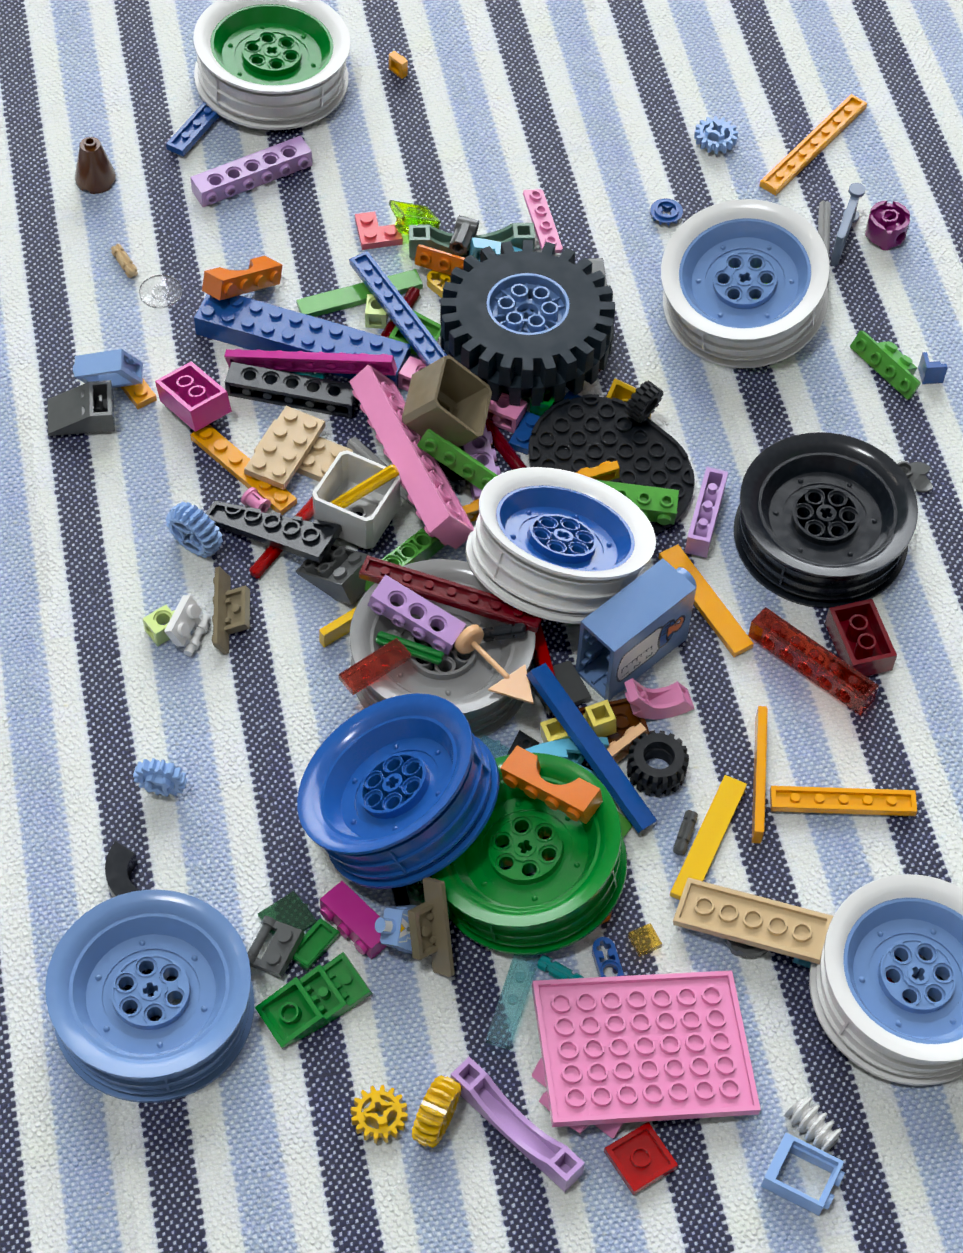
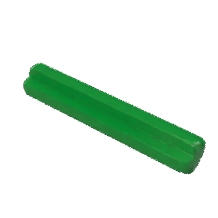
[376,631,444,665]

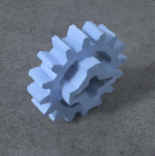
[694,116,738,154]
[133,758,188,797]

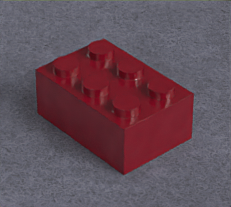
[825,599,897,680]

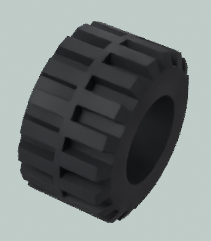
[626,730,689,797]

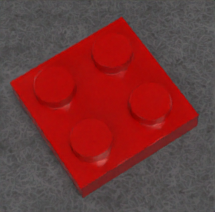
[604,1122,678,1195]

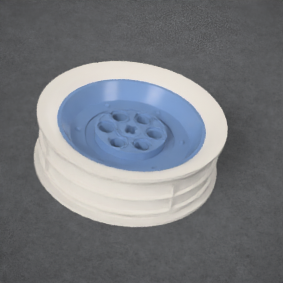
[661,199,830,368]
[809,874,963,1086]

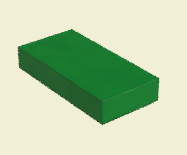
[292,918,340,972]

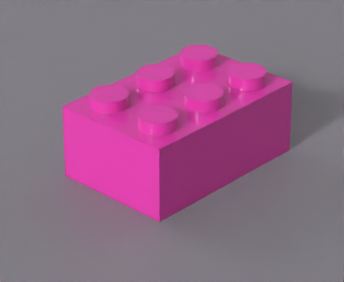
[155,361,232,432]

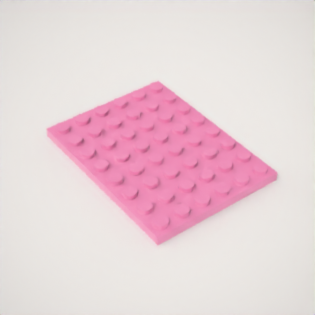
[531,970,761,1127]

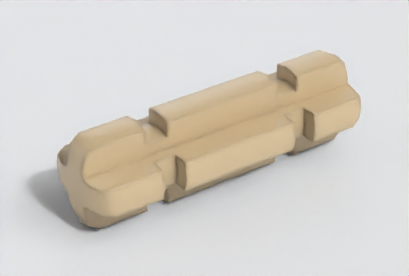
[111,244,138,278]

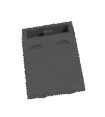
[48,380,115,436]
[296,545,372,605]

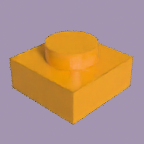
[389,51,408,79]

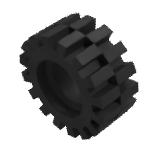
[624,380,663,423]

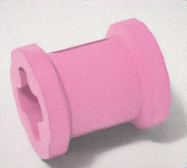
[241,487,271,513]

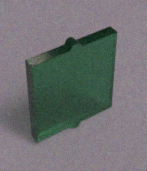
[258,891,317,936]

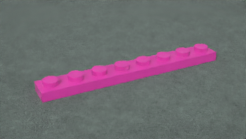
[224,349,397,375]

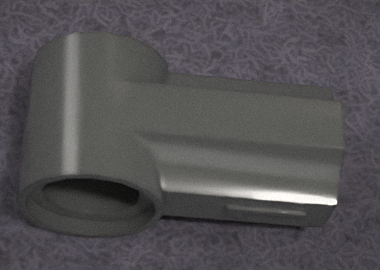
[449,215,479,255]

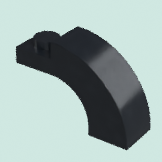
[105,841,141,898]

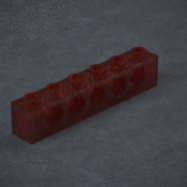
[748,607,879,715]

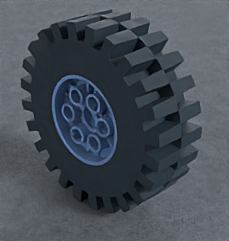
[440,240,615,406]

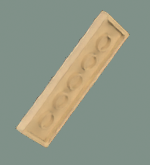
[673,878,833,964]

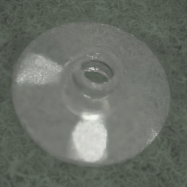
[139,275,182,309]

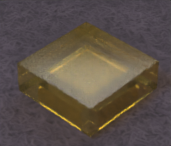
[628,923,662,957]

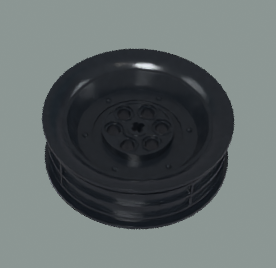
[733,432,918,609]

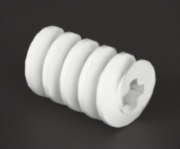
[784,1097,842,1152]

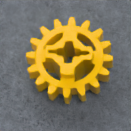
[351,1085,408,1144]

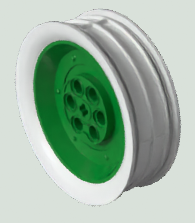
[194,0,350,130]

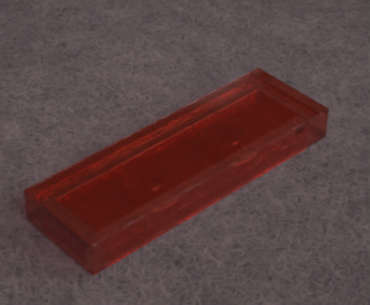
[338,638,411,695]

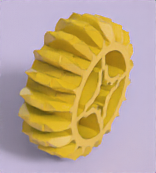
[412,1075,461,1148]

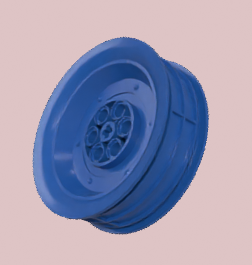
[297,693,499,889]

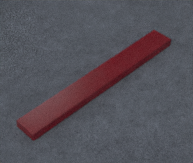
[359,555,543,633]

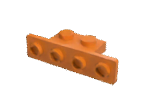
[414,245,465,275]

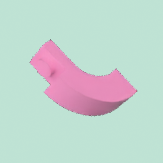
[624,678,695,719]

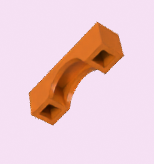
[202,256,283,300]
[500,745,603,824]

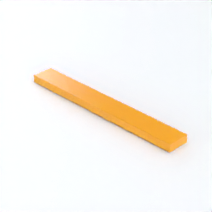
[759,94,867,196]

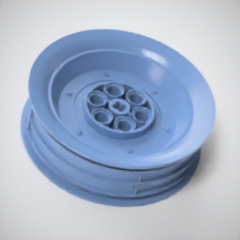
[45,890,254,1103]

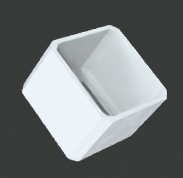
[312,450,400,549]

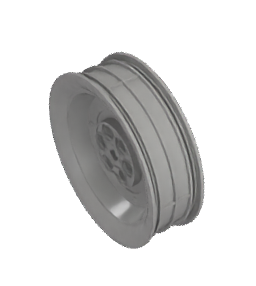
[350,559,535,739]

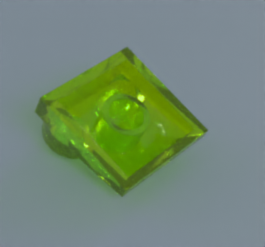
[389,200,441,235]

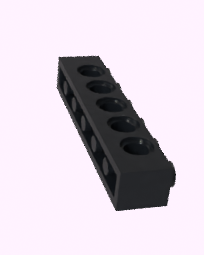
[225,362,358,419]

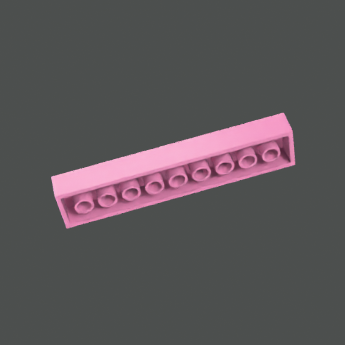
[349,365,474,549]

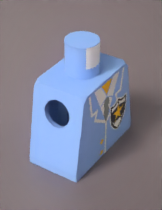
[375,905,416,954]

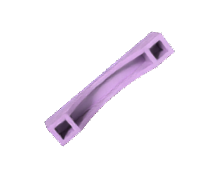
[450,1057,585,1192]

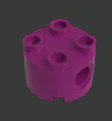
[865,201,910,250]

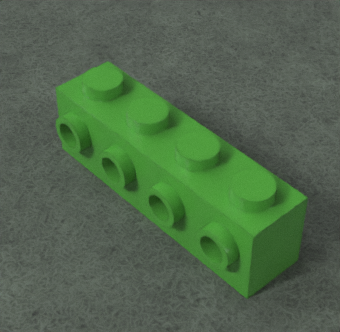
[595,479,679,525]

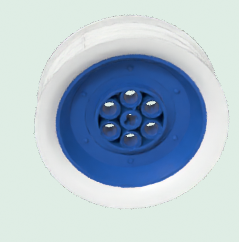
[466,467,656,624]

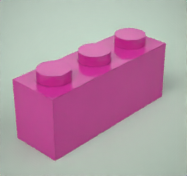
[320,881,387,960]

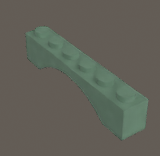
[409,223,535,258]

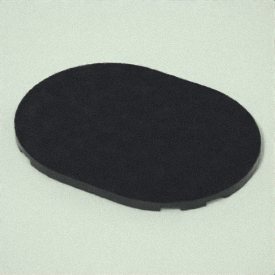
[528,394,695,536]

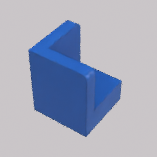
[918,352,948,384]

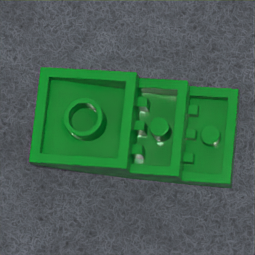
[255,952,373,1049]

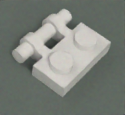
[164,595,211,656]

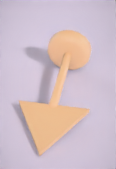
[454,624,533,704]

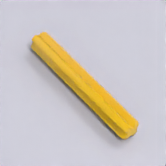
[330,464,399,509]

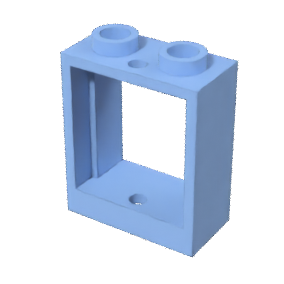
[73,349,143,388]
[761,1133,845,1216]

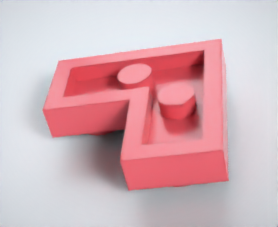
[355,211,403,250]

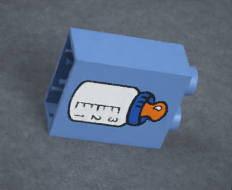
[575,558,697,701]

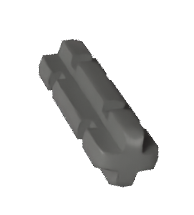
[673,810,698,855]

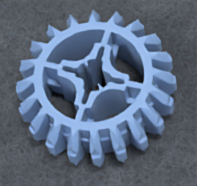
[166,502,223,558]

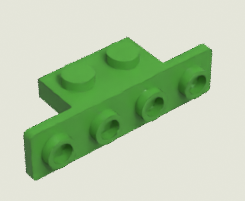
[850,331,921,399]
[417,429,498,490]

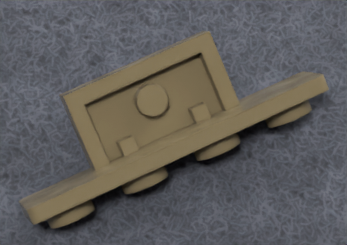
[212,566,250,655]
[408,877,455,977]

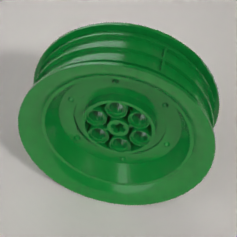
[431,753,627,955]

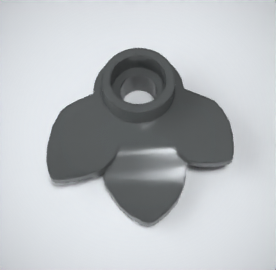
[898,461,933,493]

